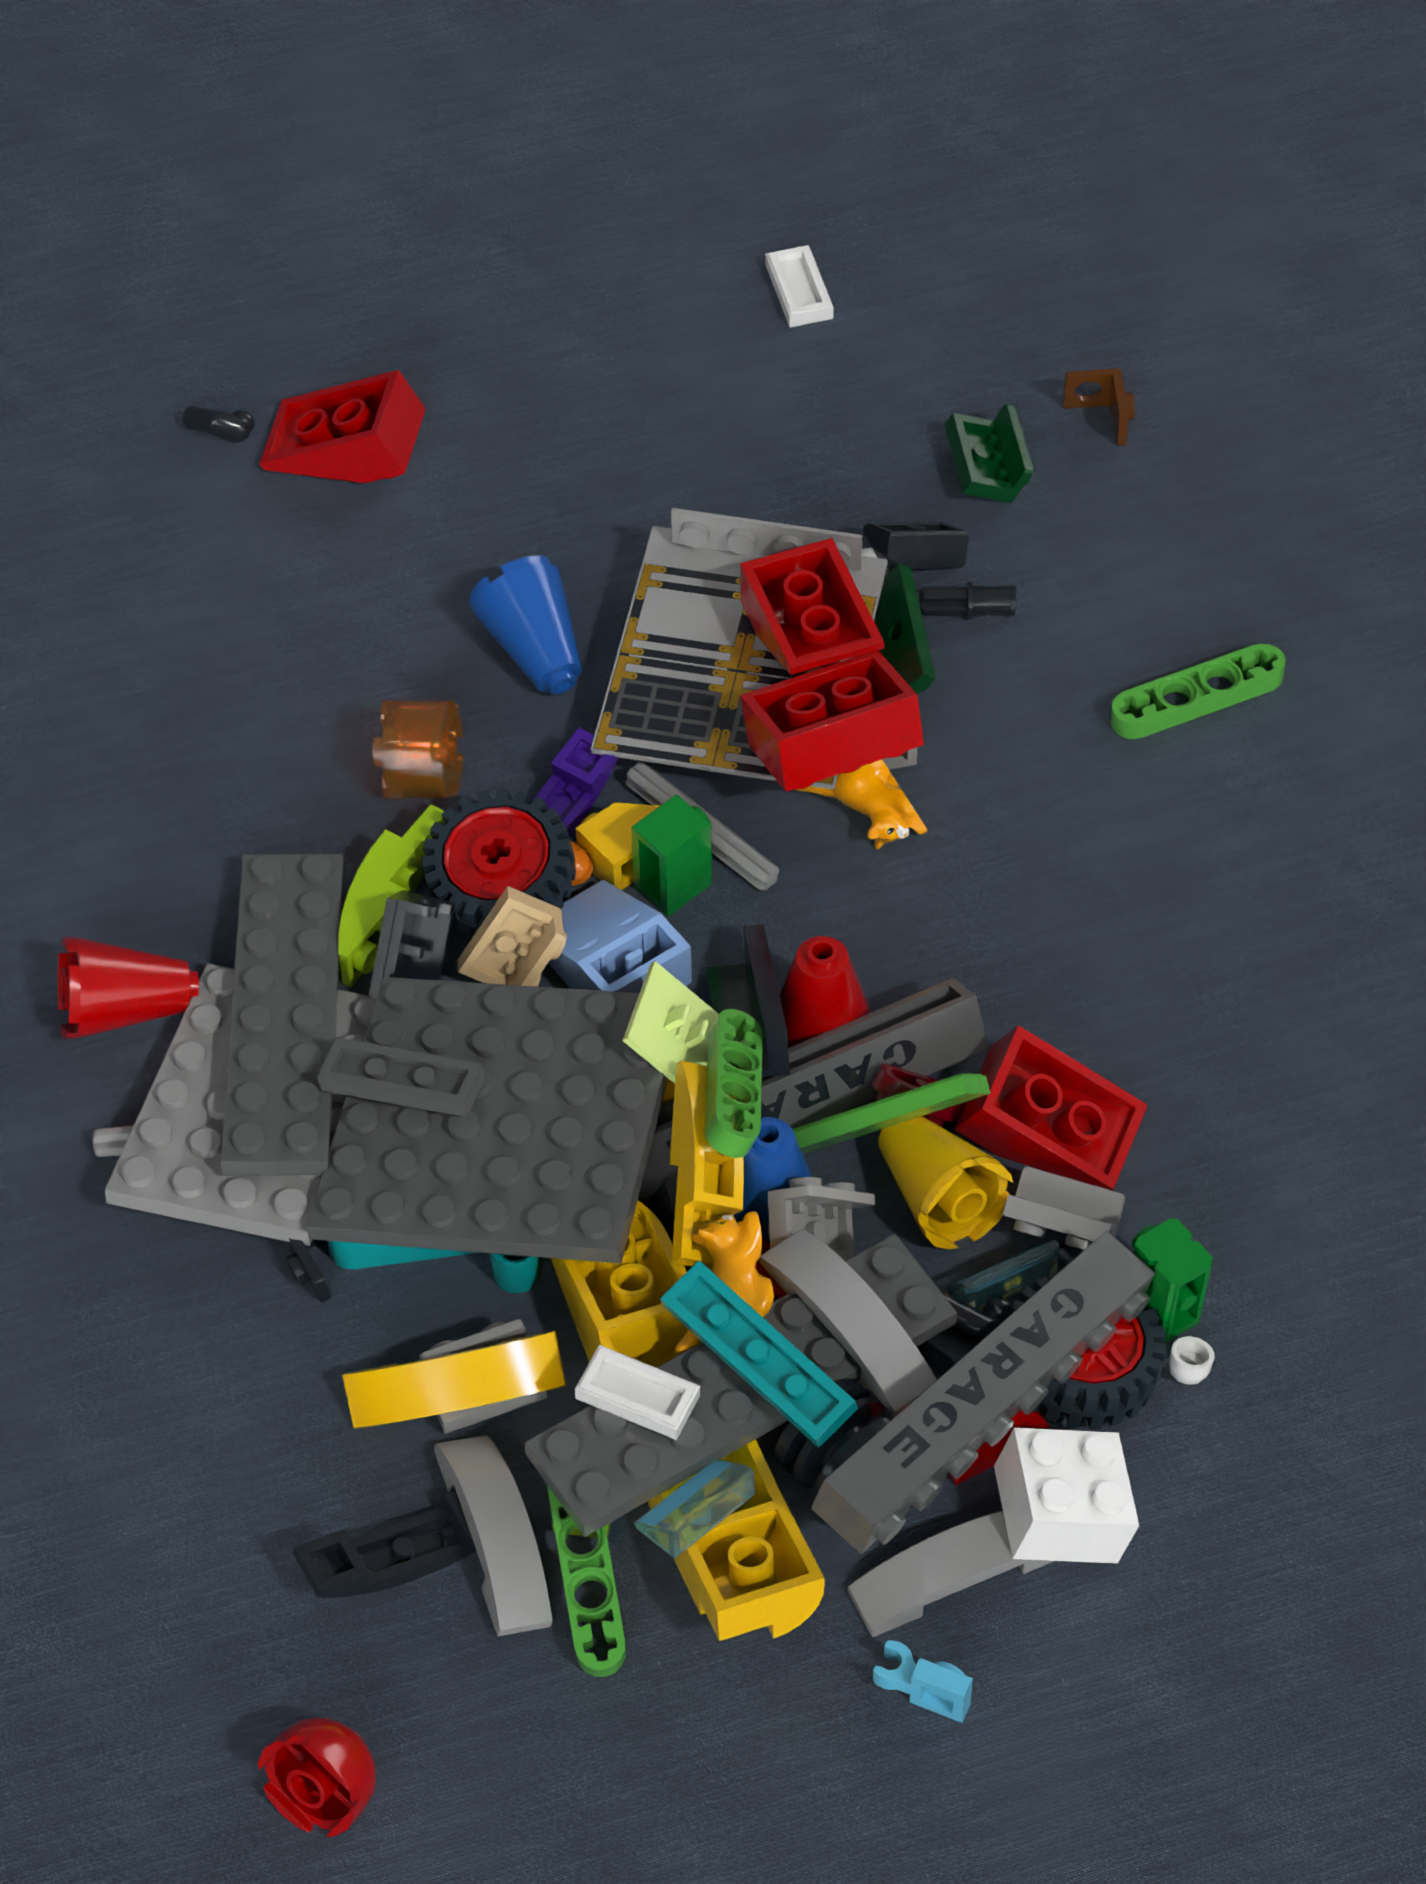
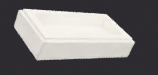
[765,245,834,328]
[575,1345,700,1440]

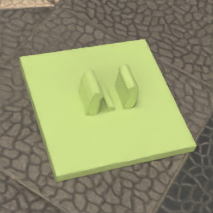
[622,961,719,1084]

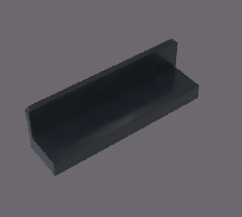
[706,924,790,1077]

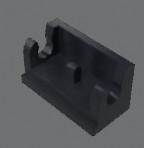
[369,890,455,998]

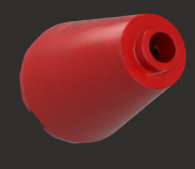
[57,936,199,1039]
[779,936,871,1048]

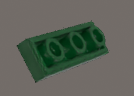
[874,563,936,695]

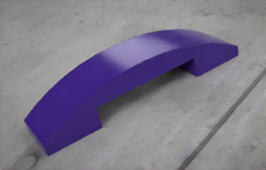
[532,727,619,838]

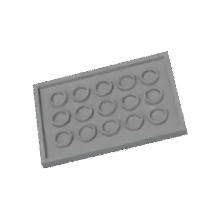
[105,963,376,1246]

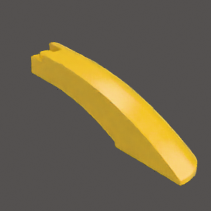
[551,1200,825,1641]

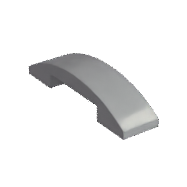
[759,1229,937,1417]
[434,1435,552,1636]
[848,1511,1054,1637]

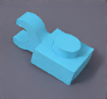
[873,1640,973,1723]

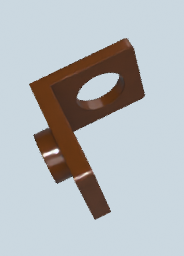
[1063,368,1135,446]

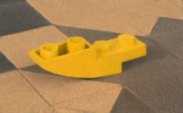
[669,1061,744,1270]

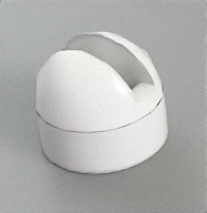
[1168,1336,1215,1385]

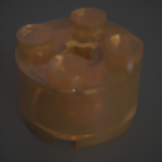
[373,699,464,799]

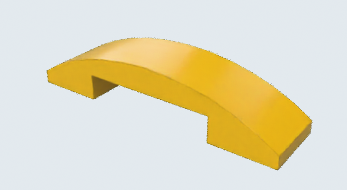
[342,1331,567,1428]

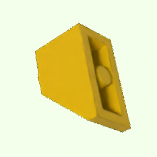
[575,802,661,890]

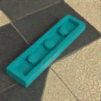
[660,1260,858,1448]

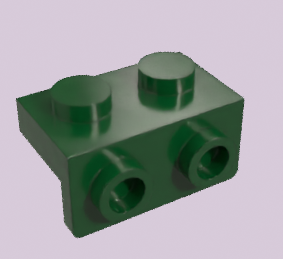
[944,404,1033,503]

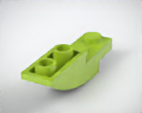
[338,804,444,988]

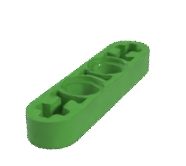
[1110,643,1286,739]
[705,1009,763,1158]
[547,1485,626,1677]

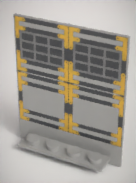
[591,508,888,790]

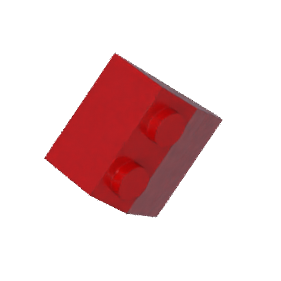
[259,370,426,483]
[740,538,884,675]
[955,1025,1148,1191]

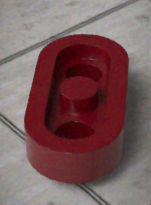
[872,1064,966,1126]

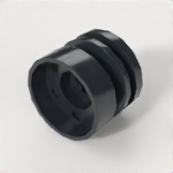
[775,1378,894,1501]

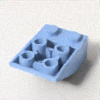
[548,880,692,993]

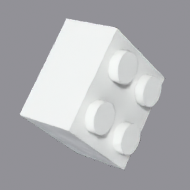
[994,1428,1139,1563]

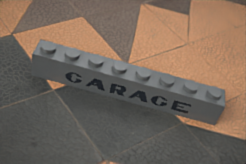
[638,978,989,1203]
[811,1230,1156,1554]

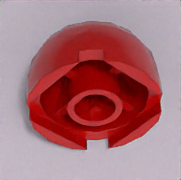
[258,1717,376,1837]

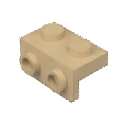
[457,886,567,987]

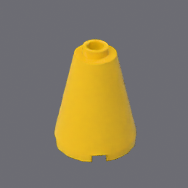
[878,1116,1013,1250]

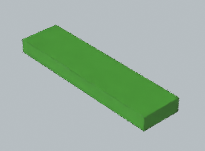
[792,1074,991,1153]

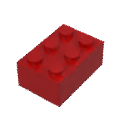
[740,650,924,792]

